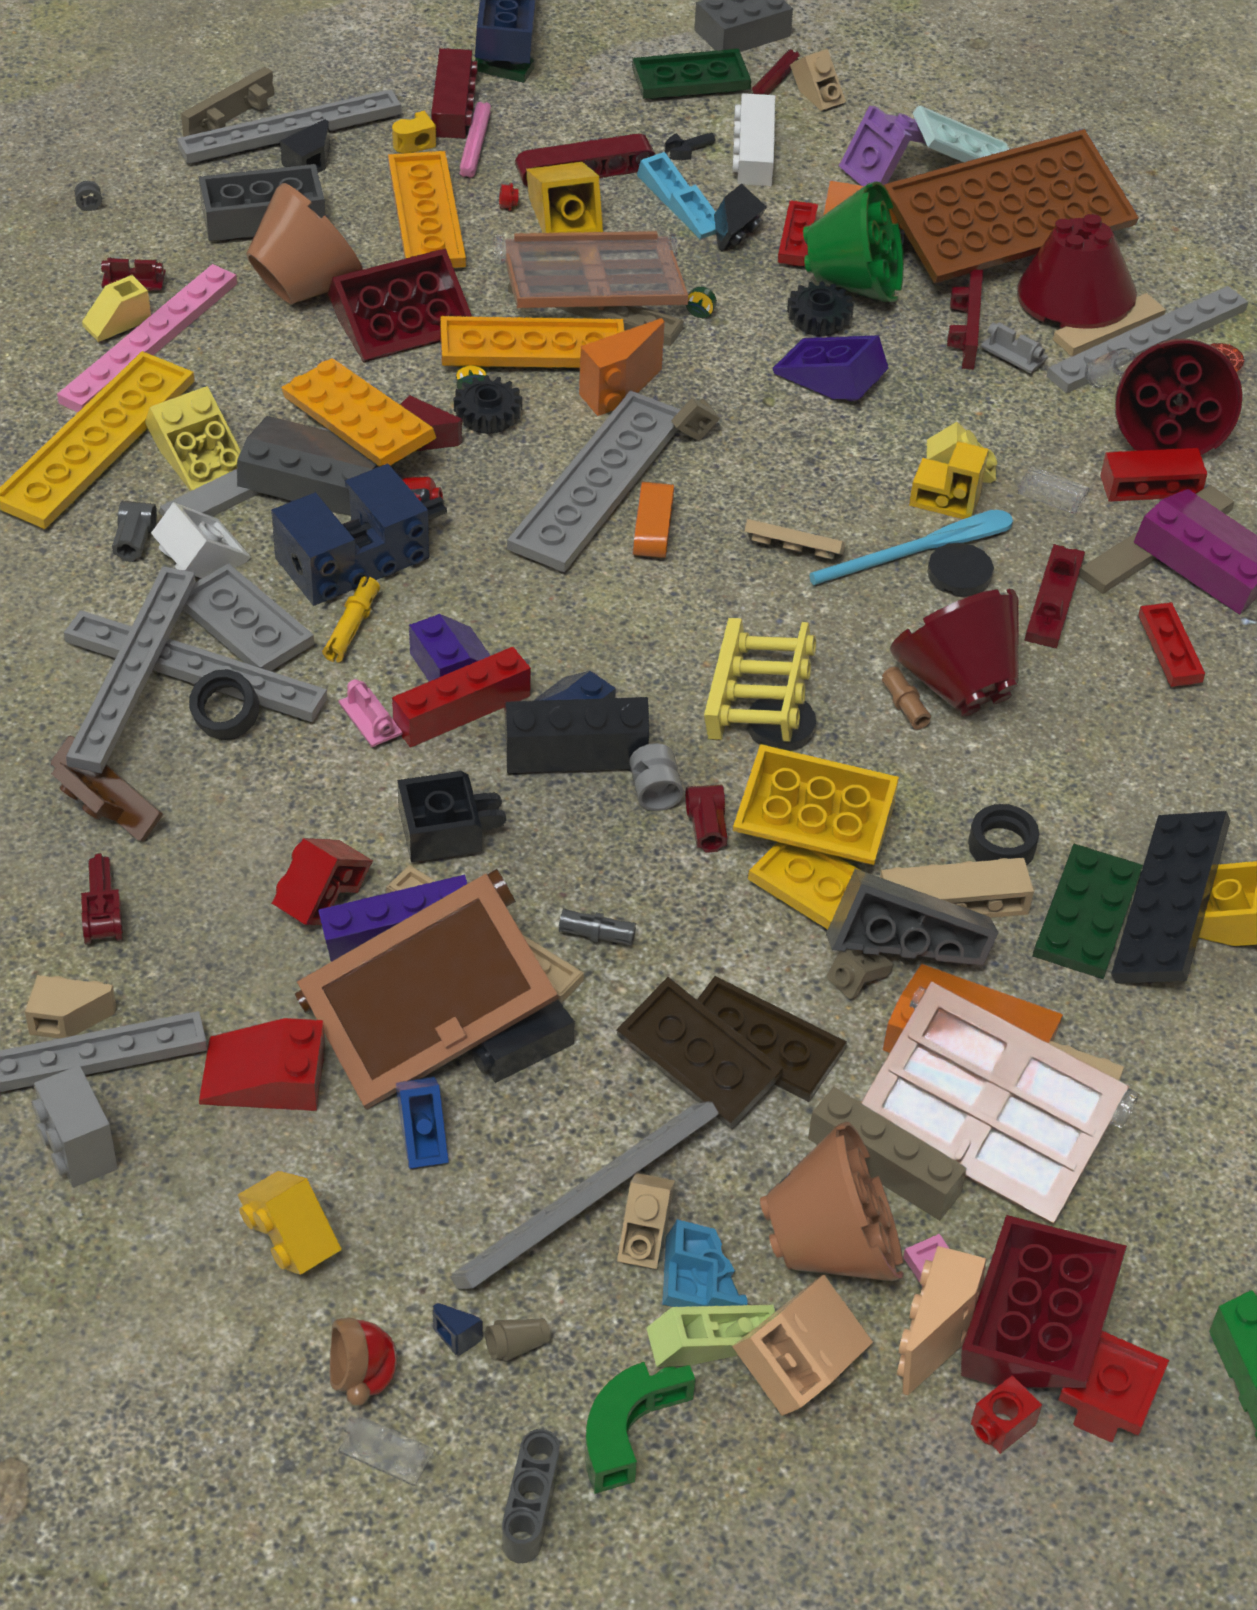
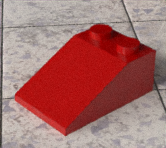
[199,1018,325,1111]

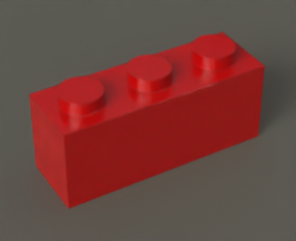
[1100,448,1207,502]

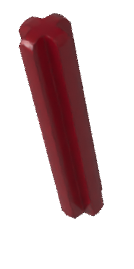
[752,49,800,95]

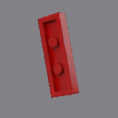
[777,200,818,266]
[1138,602,1205,687]

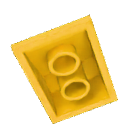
[1199,861,1257,946]

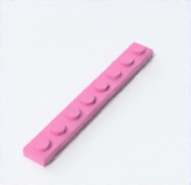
[57,264,237,413]

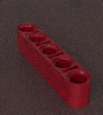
[515,134,656,187]

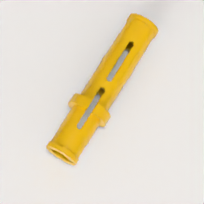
[322,577,380,663]

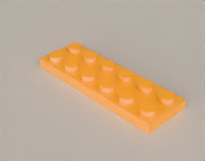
[388,151,466,268]
[440,316,624,368]
[281,358,436,467]

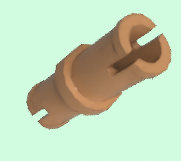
[882,667,931,730]

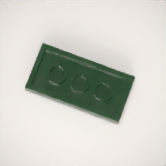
[632,48,751,99]
[1032,843,1143,980]

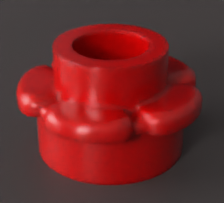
[499,183,519,211]

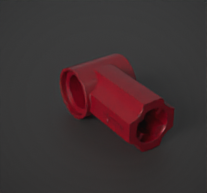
[685,784,728,853]

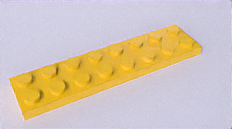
[0,351,195,529]

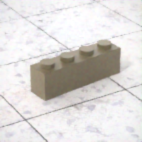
[808,1087,967,1221]

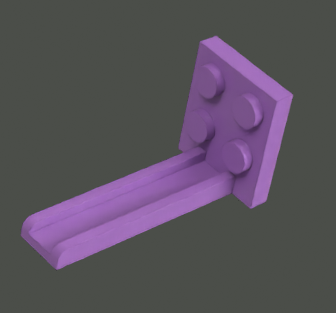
[839,105,926,186]

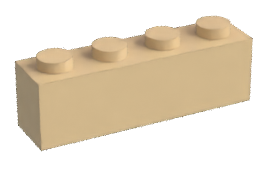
[880,858,1034,918]

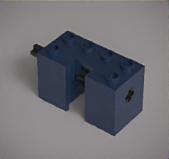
[271,464,447,606]

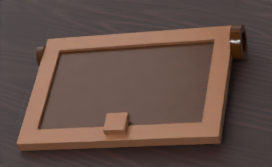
[294,869,559,1110]

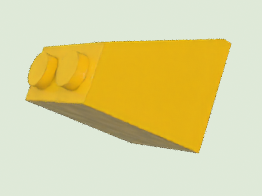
[526,162,603,233]

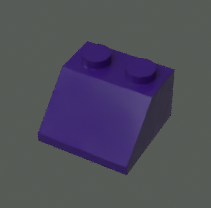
[409,614,491,681]

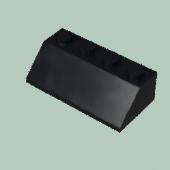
[504,697,649,773]

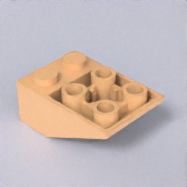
[897,1246,986,1395]
[732,1274,873,1416]

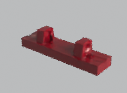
[947,270,983,370]
[1024,544,1085,649]

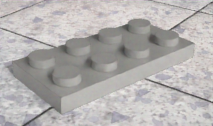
[183,563,314,671]

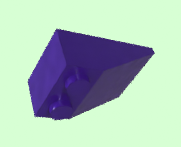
[772,335,889,401]

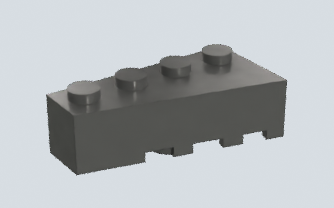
[826,869,999,965]

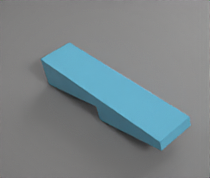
[637,152,716,239]

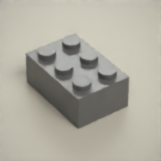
[694,0,793,52]

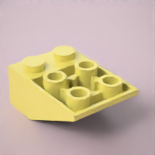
[145,386,241,491]

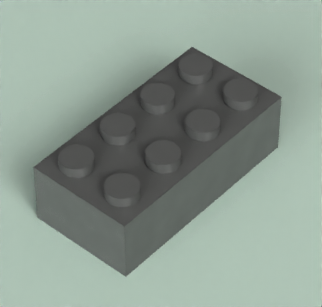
[199,164,326,241]

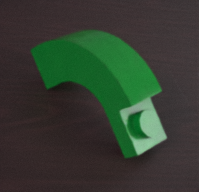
[585,1362,696,1494]

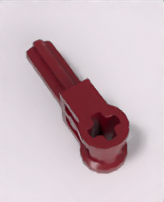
[81,853,123,945]

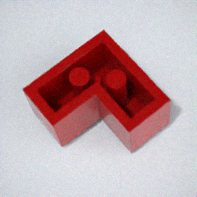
[271,838,373,925]

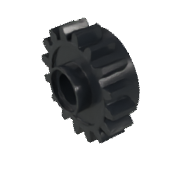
[787,281,854,336]
[454,375,522,434]

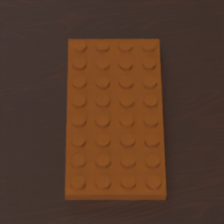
[884,129,1139,284]

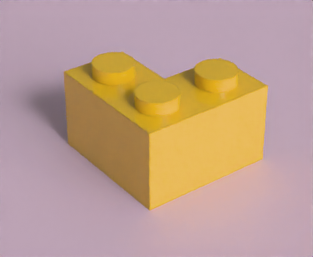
[909,441,989,519]
[238,1171,342,1275]

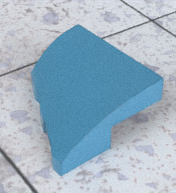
[662,1219,748,1307]

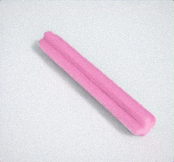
[460,101,491,178]

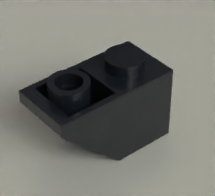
[280,119,330,173]
[714,184,767,252]

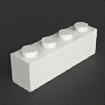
[732,93,775,186]

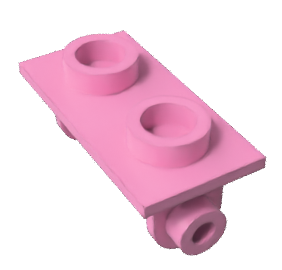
[338,679,403,747]

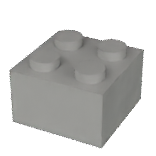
[31,1065,118,1188]

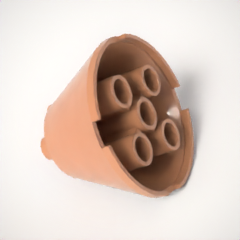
[760,1122,904,1281]

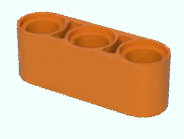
[633,482,674,558]

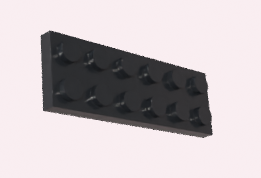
[1111,811,1231,983]

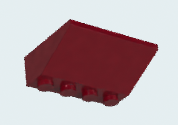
[328,248,472,362]
[961,1215,1127,1387]

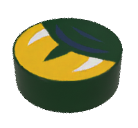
[685,286,717,318]
[456,365,487,389]

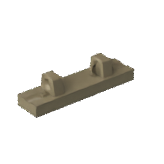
[181,67,274,137]

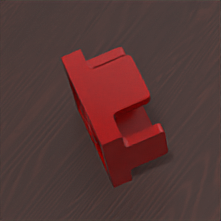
[1058,1331,1170,1442]

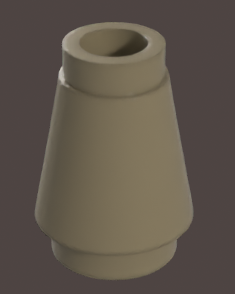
[485,1318,550,1362]

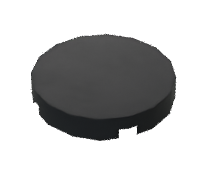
[927,543,994,597]
[747,699,816,751]

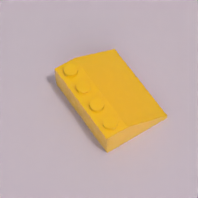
[733,744,899,865]

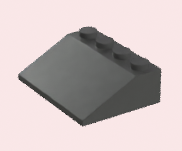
[237,416,379,516]

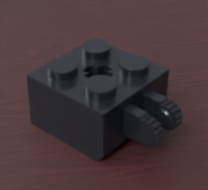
[397,771,507,862]

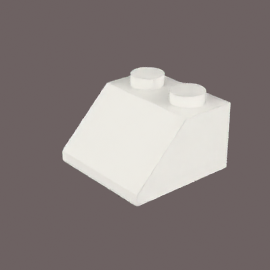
[151,502,251,578]

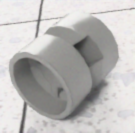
[629,743,683,811]

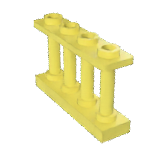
[704,618,816,742]

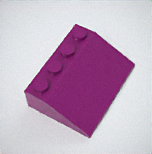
[1134,489,1257,615]

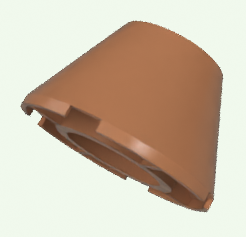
[246,183,363,304]

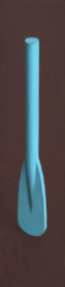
[809,510,1013,585]

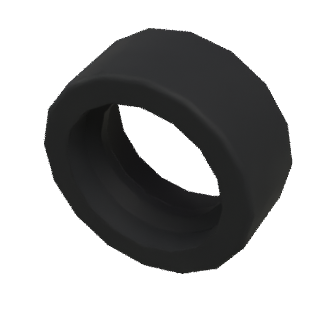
[189,669,260,740]
[968,804,1039,866]

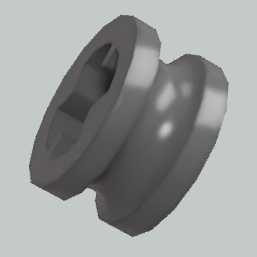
[74,181,102,211]

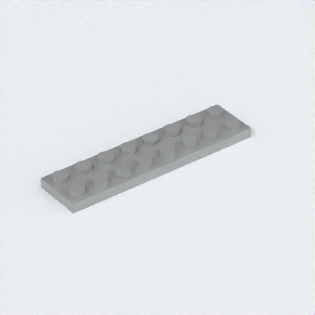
[507,390,681,573]

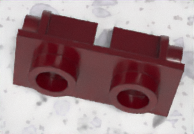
[101,257,166,291]

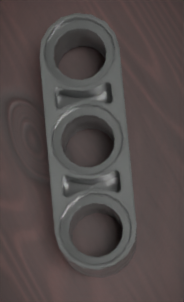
[502,1429,559,1563]

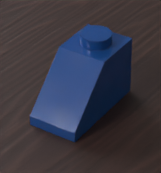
[396,1077,449,1169]

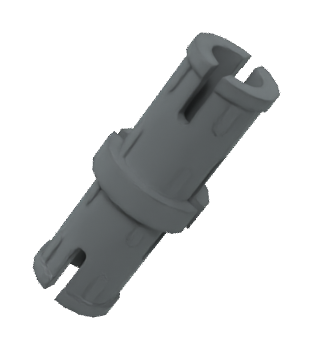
[559,908,636,946]

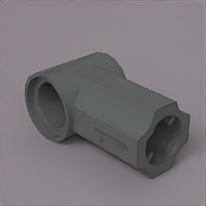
[112,501,157,562]

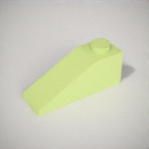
[646,1305,775,1367]

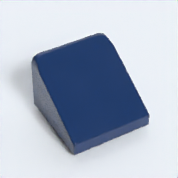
[433,1303,483,1356]

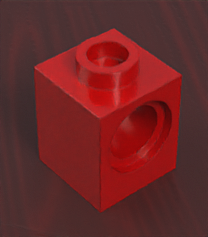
[971,1375,1042,1454]

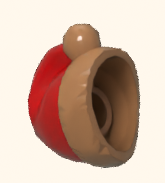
[330,1317,398,1406]

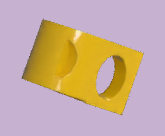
[392,111,436,153]

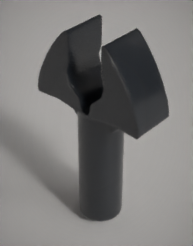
[665,132,715,160]

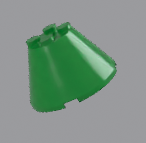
[803,181,904,303]

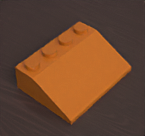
[883,964,1063,1103]

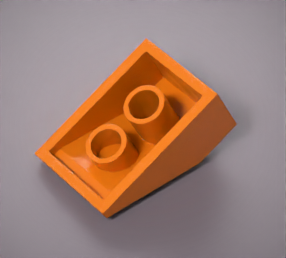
[579,318,665,416]

